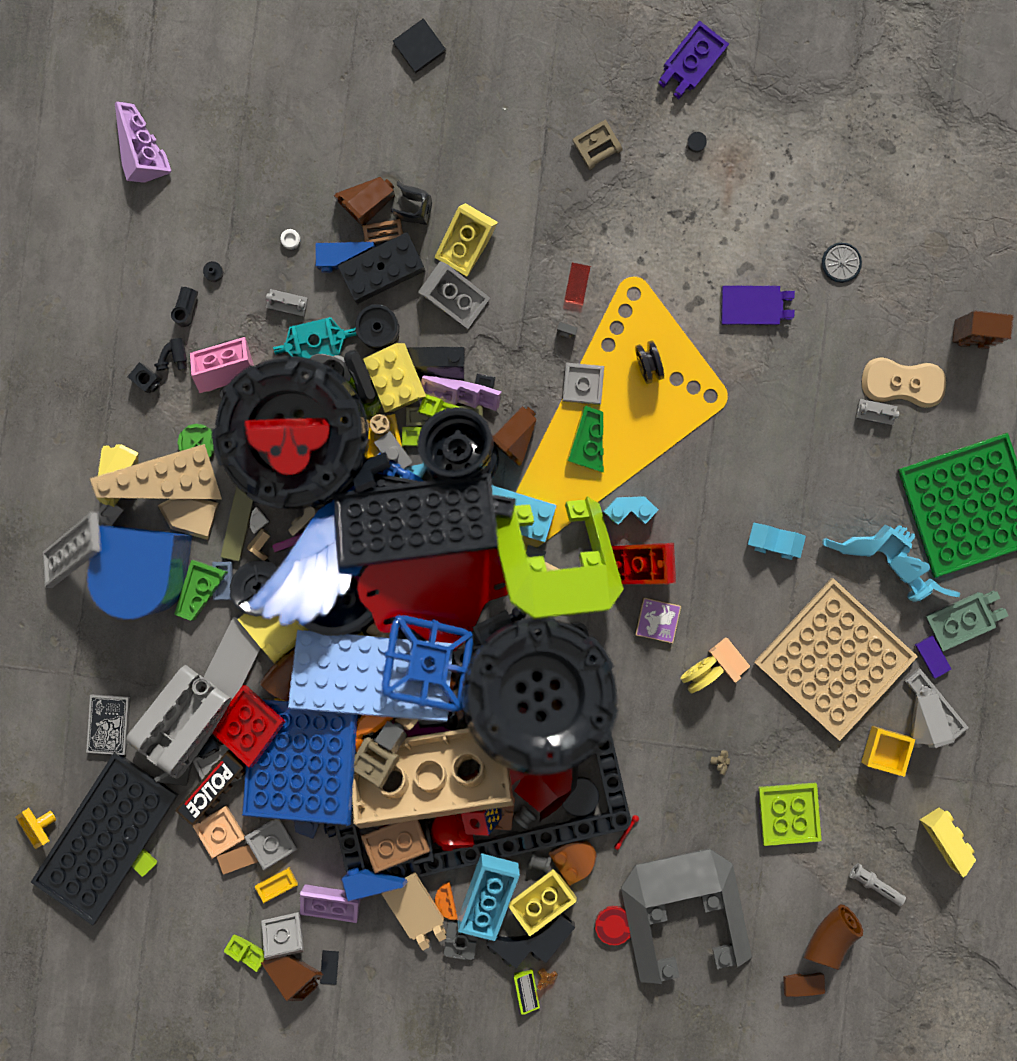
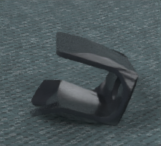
[391,181,432,225]

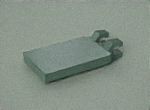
[925,590,1009,651]

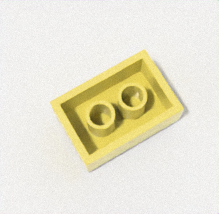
[363,343,426,413]

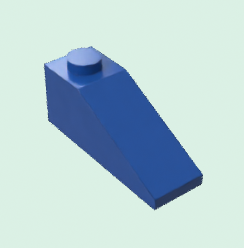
[315,242,375,273]
[342,868,408,901]

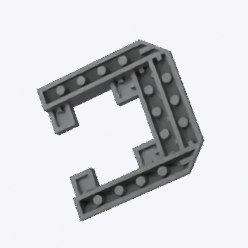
[621,848,752,984]

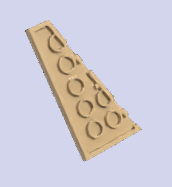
[89,444,222,499]

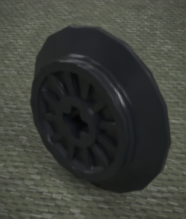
[230,560,279,617]

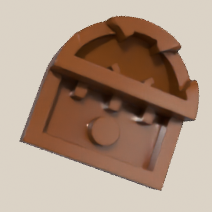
[549,840,597,886]

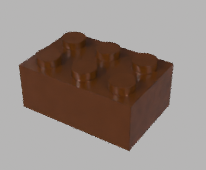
[952,311,1014,349]

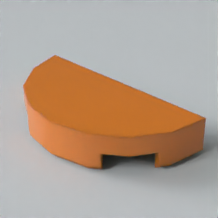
[435,881,458,920]

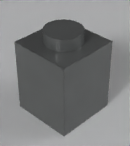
[375,721,408,754]

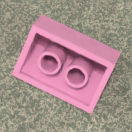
[190,337,254,393]

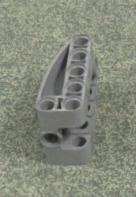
[125,665,231,779]

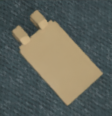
[381,873,446,950]

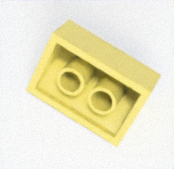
[920,808,976,877]
[508,869,577,936]

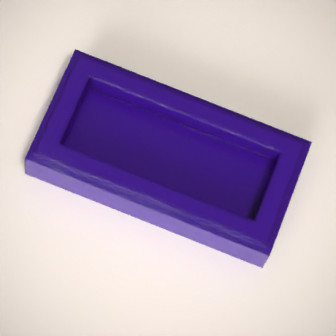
[915,636,952,679]

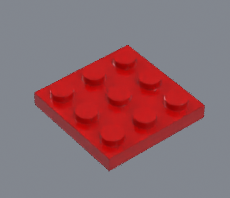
[213,685,286,768]

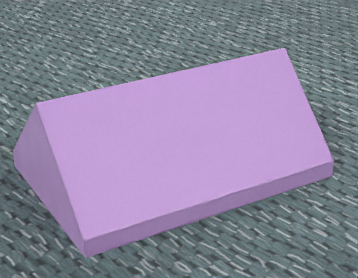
[300,885,361,923]

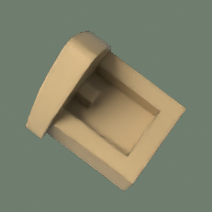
[247,528,270,561]

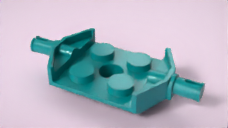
[273,317,357,359]

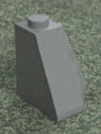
[910,688,955,748]

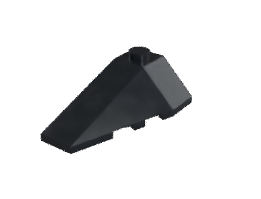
[406,347,465,381]

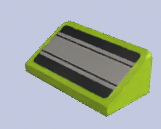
[514,970,540,1015]

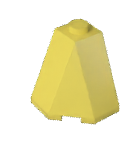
[97,444,138,507]

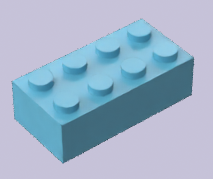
[492,485,557,542]
[457,853,520,941]

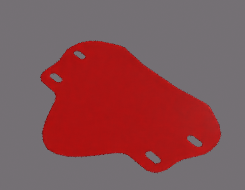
[358,549,508,649]

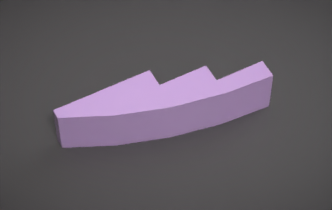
[421,376,501,411]

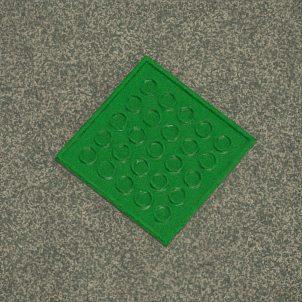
[897,433,1017,578]

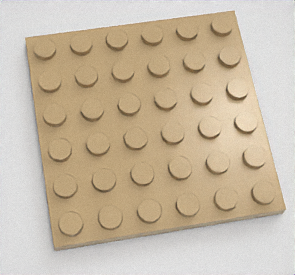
[754,578,918,741]

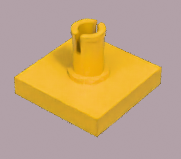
[15,808,56,849]

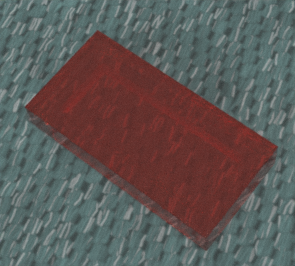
[564,263,591,305]

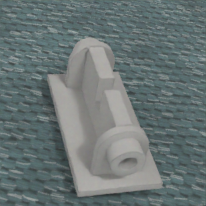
[266,289,308,317]
[856,399,899,425]

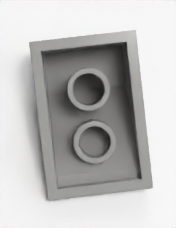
[418,261,490,329]

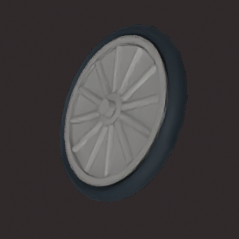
[822,242,862,283]

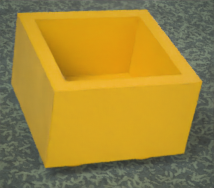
[862,726,915,777]

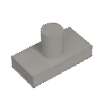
[374,431,413,469]

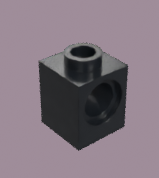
[127,362,162,394]

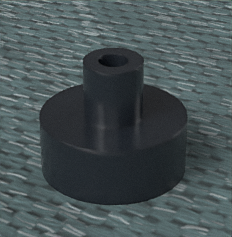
[203,261,224,282]

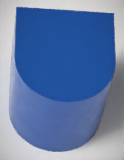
[87,526,192,619]

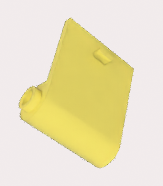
[237,614,309,664]

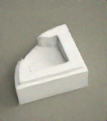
[250,507,270,534]

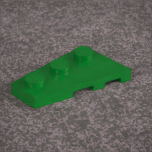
[567,406,604,473]

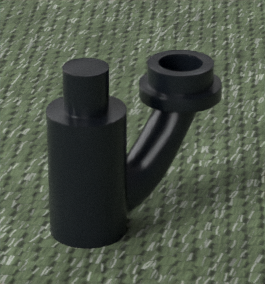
[154,338,187,371]

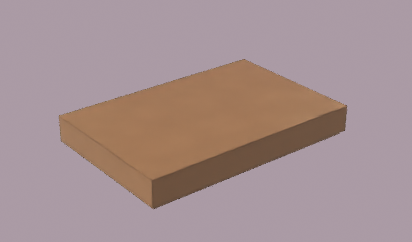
[361,820,430,873]

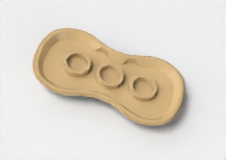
[862,358,946,408]

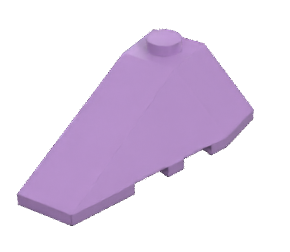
[115,102,171,182]

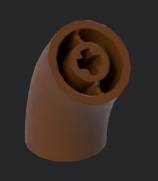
[260,650,295,701]
[804,904,863,970]

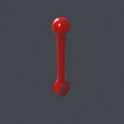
[614,815,639,850]

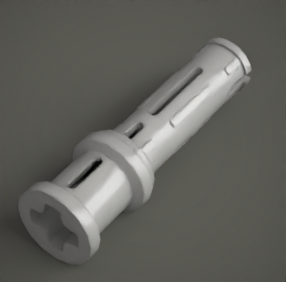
[849,863,906,907]

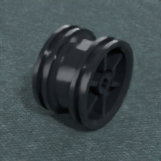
[418,407,499,482]

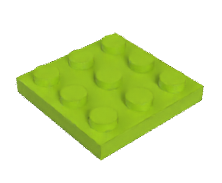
[758,782,822,846]

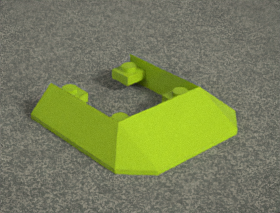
[496,496,623,619]

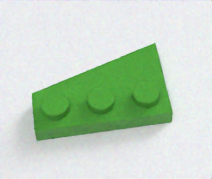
[174,560,228,621]

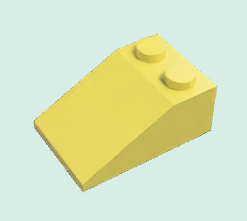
[435,203,498,276]

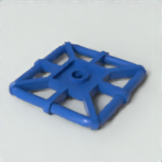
[382,615,473,712]

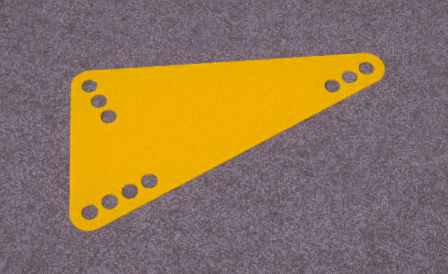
[498,277,728,556]

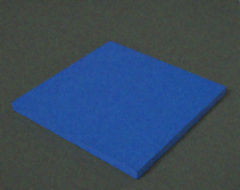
[242,700,358,825]

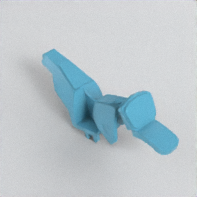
[822,525,960,602]

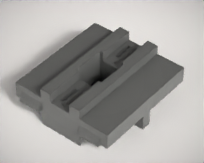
[444,922,477,960]

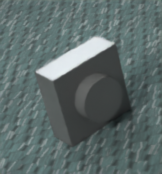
[557,322,578,339]

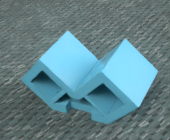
[603,497,658,525]
[748,523,806,560]

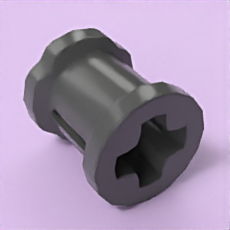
[528,852,551,874]

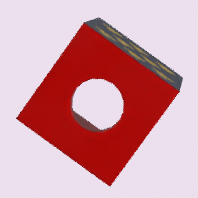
[461,808,502,836]

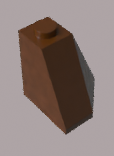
[334,177,395,227]
[493,406,537,467]
[261,955,323,1001]

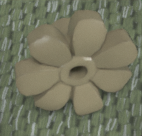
[711,750,730,775]

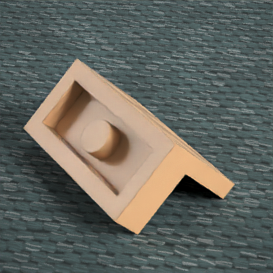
[709,638,750,683]

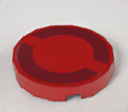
[595,906,631,945]

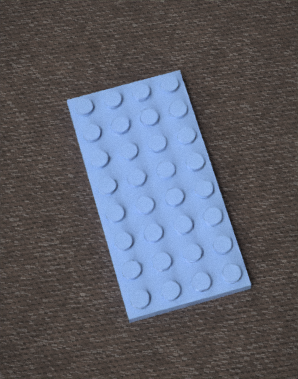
[288,630,453,722]

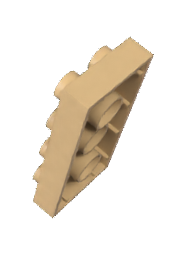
[352,728,514,828]

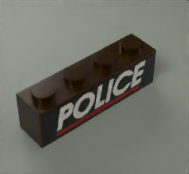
[175,749,246,826]

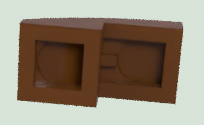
[783,972,825,997]

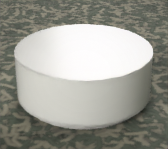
[281,229,301,250]

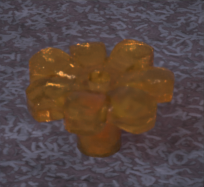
[537,968,558,990]

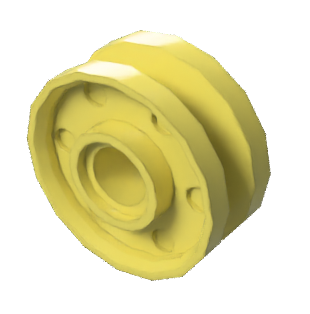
[680,656,724,693]

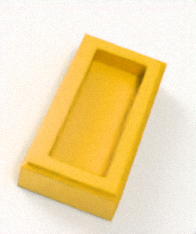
[255,867,298,904]

